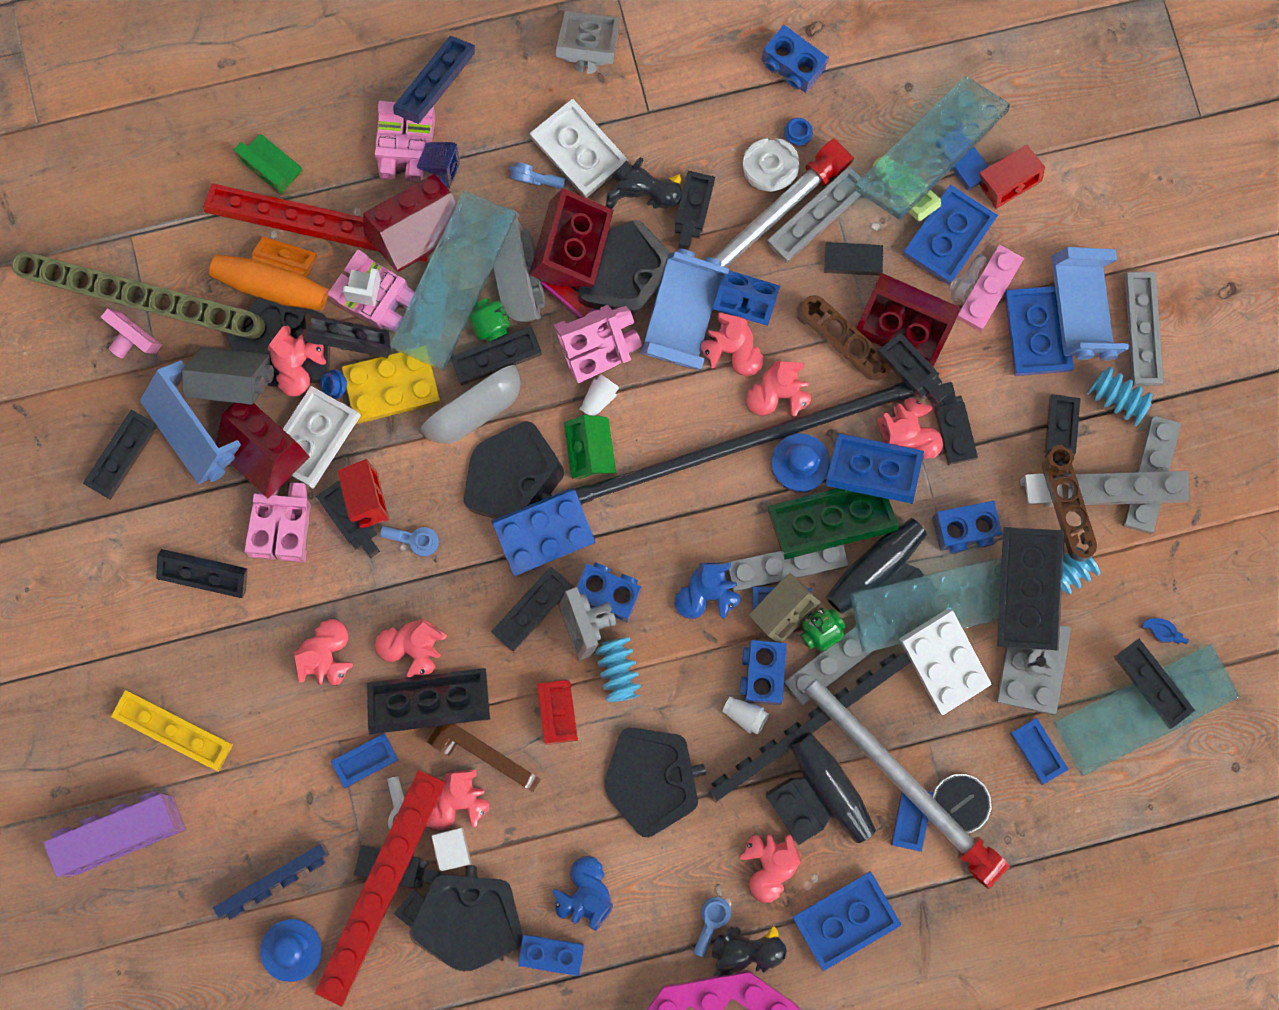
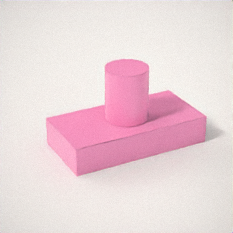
[101,308,162,359]

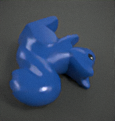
[674,562,741,619]
[553,856,613,931]

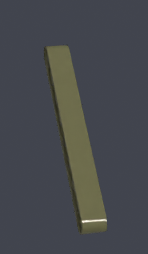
[12,252,265,339]

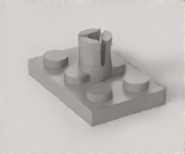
[556,11,620,73]
[559,587,616,661]
[996,625,1071,715]

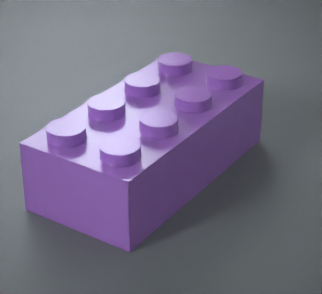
[44,791,186,877]

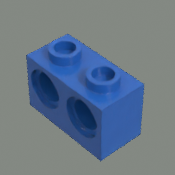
[761,25,829,93]
[713,270,780,326]
[933,500,1003,553]
[577,562,641,623]
[740,640,787,705]
[518,934,584,976]

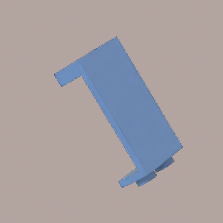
[1051,247,1129,361]
[640,248,729,370]
[140,361,241,484]

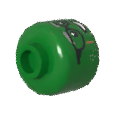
[468,298,511,343]
[800,608,846,652]

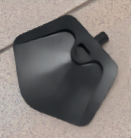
[578,220,670,316]
[228,298,331,387]
[464,421,564,519]
[605,728,706,838]
[409,865,523,972]

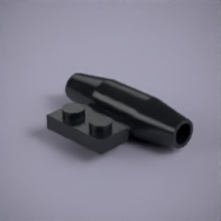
[826,518,937,630]
[766,732,876,845]

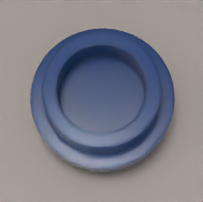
[784,118,813,146]
[321,370,347,399]

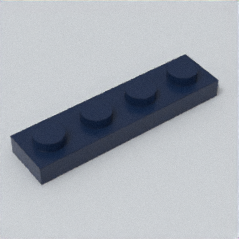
[393,35,475,124]
[213,844,330,920]

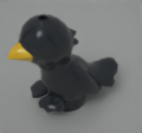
[605,157,682,209]
[712,926,787,977]

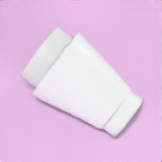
[579,374,619,416]
[722,697,769,735]

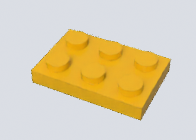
[342,346,441,424]

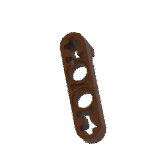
[796,295,891,381]
[1042,445,1097,562]
[427,724,541,792]

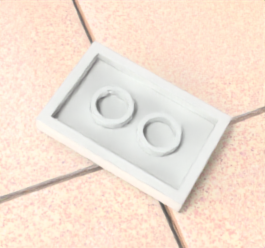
[530,99,628,198]
[283,386,361,489]
[899,608,992,716]

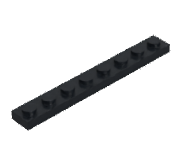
[709,653,911,803]

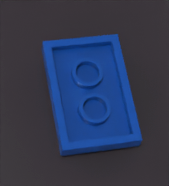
[902,184,998,286]
[1004,286,1074,376]
[826,433,924,504]
[491,487,596,576]
[792,871,902,971]

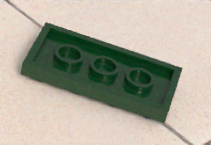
[768,488,898,560]

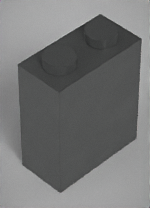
[182,347,274,404]

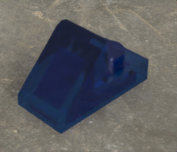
[417,142,460,189]

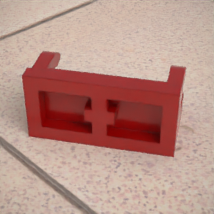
[979,144,1045,209]
[337,459,390,528]
[537,680,578,745]

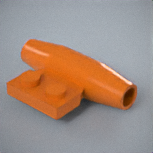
[209,236,328,311]

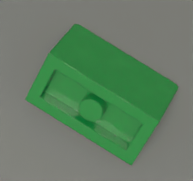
[234,134,302,195]
[564,415,616,479]

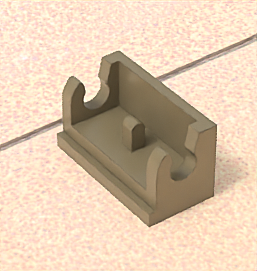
[749,573,821,643]

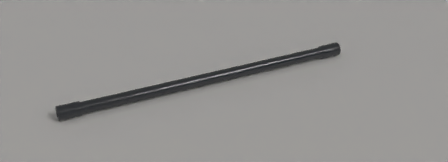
[574,382,916,505]

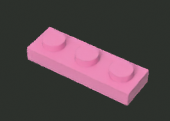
[957,244,1024,332]

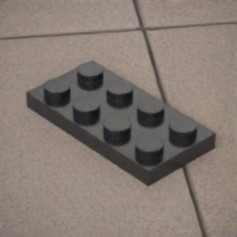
[997,527,1065,651]
[367,668,490,735]

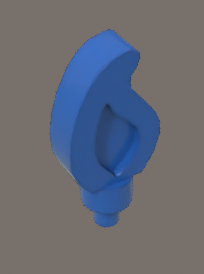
[1141,618,1189,644]

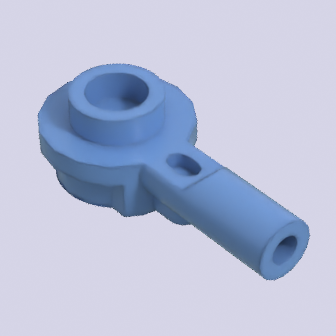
[508,162,565,189]
[380,526,439,557]
[693,897,731,957]

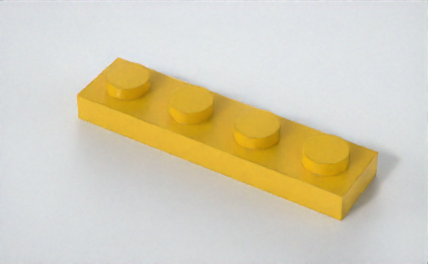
[111,690,233,772]

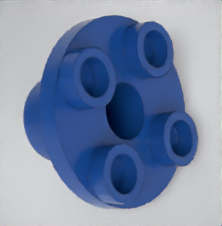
[771,434,830,492]
[260,919,322,982]

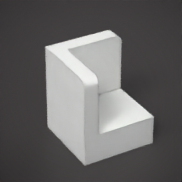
[342,268,381,306]
[1020,474,1063,507]
[432,828,472,871]

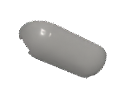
[489,209,546,322]
[420,365,521,444]

